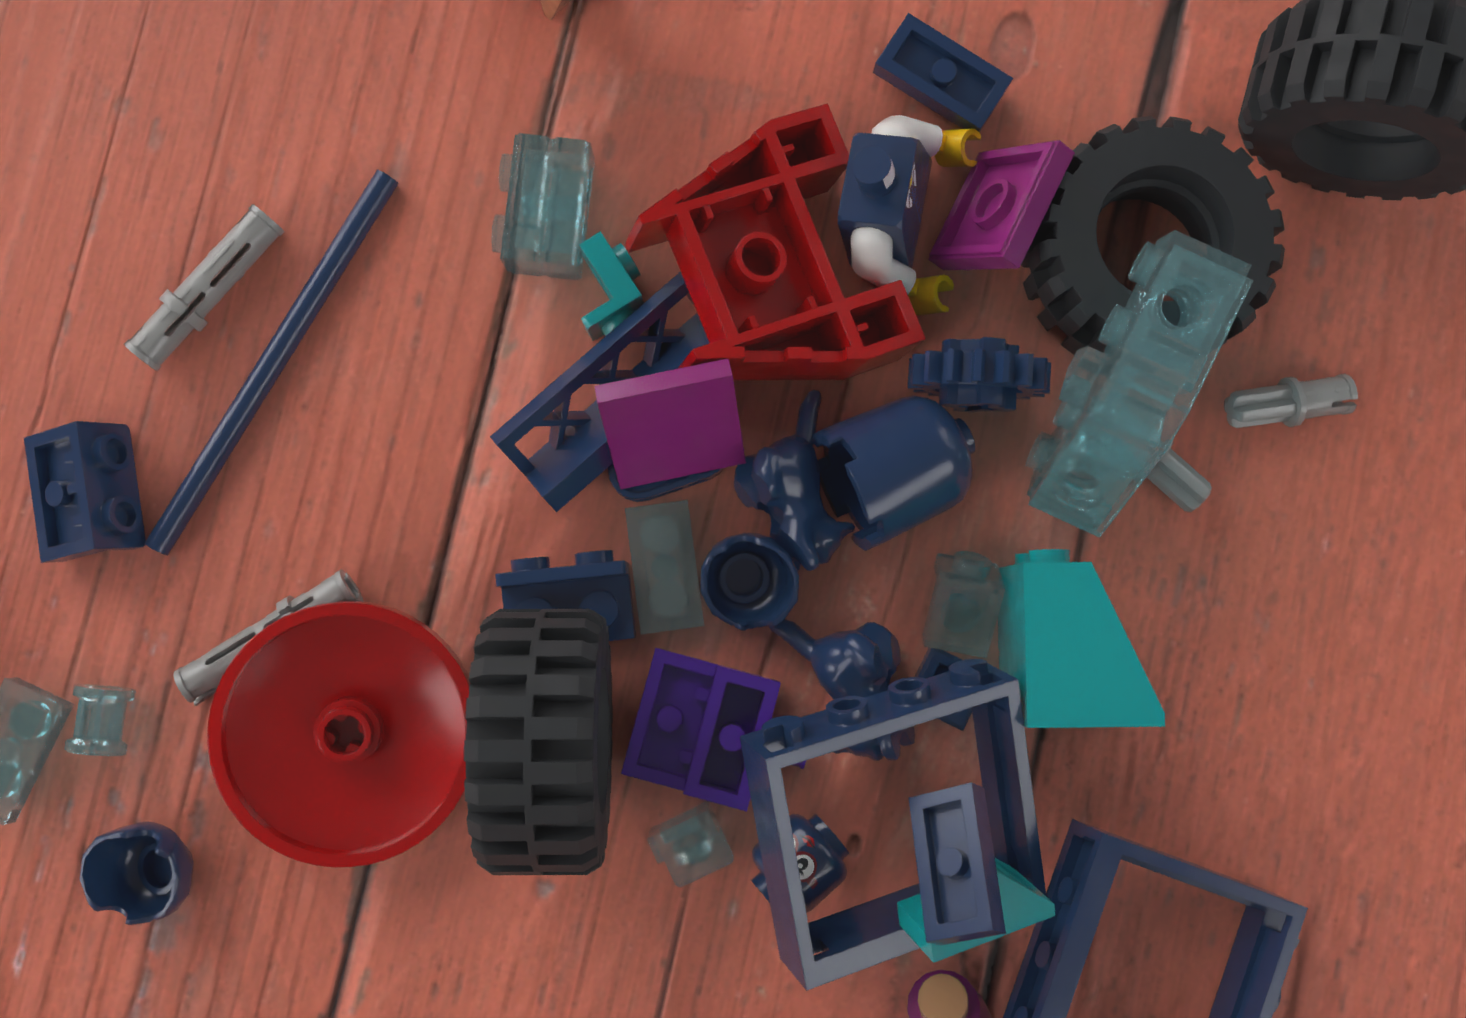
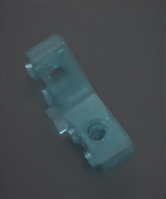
[1026,230,1254,538]

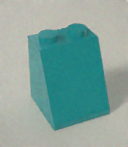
[996,549,1165,728]

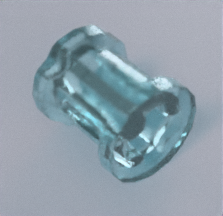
[64,684,136,756]

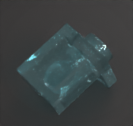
[922,551,1005,658]
[647,801,734,887]

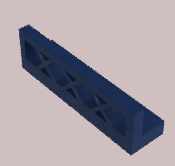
[490,271,709,512]

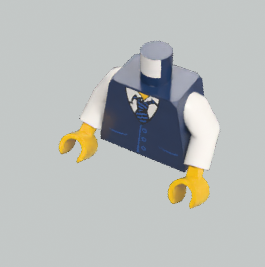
[838,115,981,315]

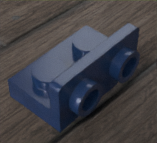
[24,421,146,563]
[495,550,636,641]

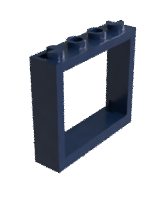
[740,659,1046,991]
[1003,819,1308,1018]

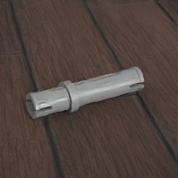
[124,204,285,371]
[173,569,363,706]

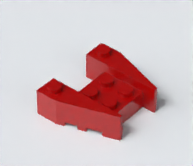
[625,103,926,380]

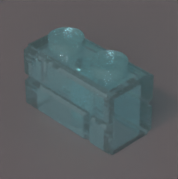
[491,133,595,280]

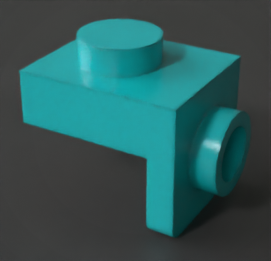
[579,231,644,341]

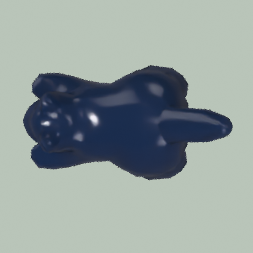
[734,389,855,571]
[769,619,915,761]

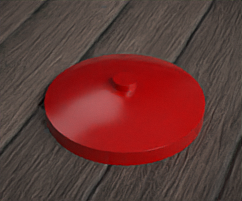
[207,601,470,868]

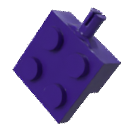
[621,648,806,812]

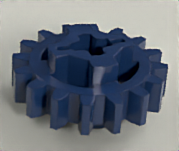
[908,337,1051,413]

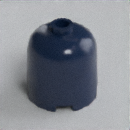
[812,395,975,551]

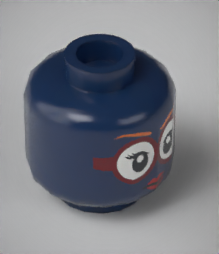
[751,814,849,913]

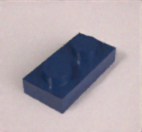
[873,13,1013,132]
[909,782,1006,945]

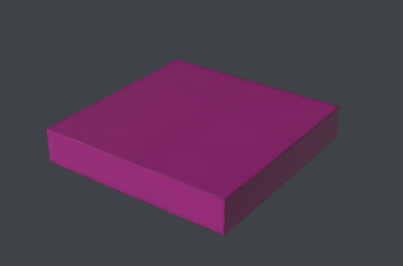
[928,140,1075,270]
[594,359,746,489]

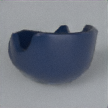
[700,533,799,631]
[79,822,194,925]

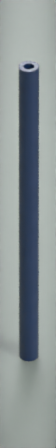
[145,170,398,556]

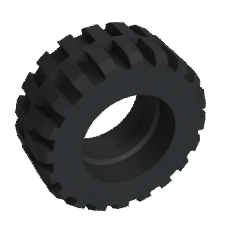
[1238,0,1466,201]
[1021,116,1285,374]
[464,609,613,875]

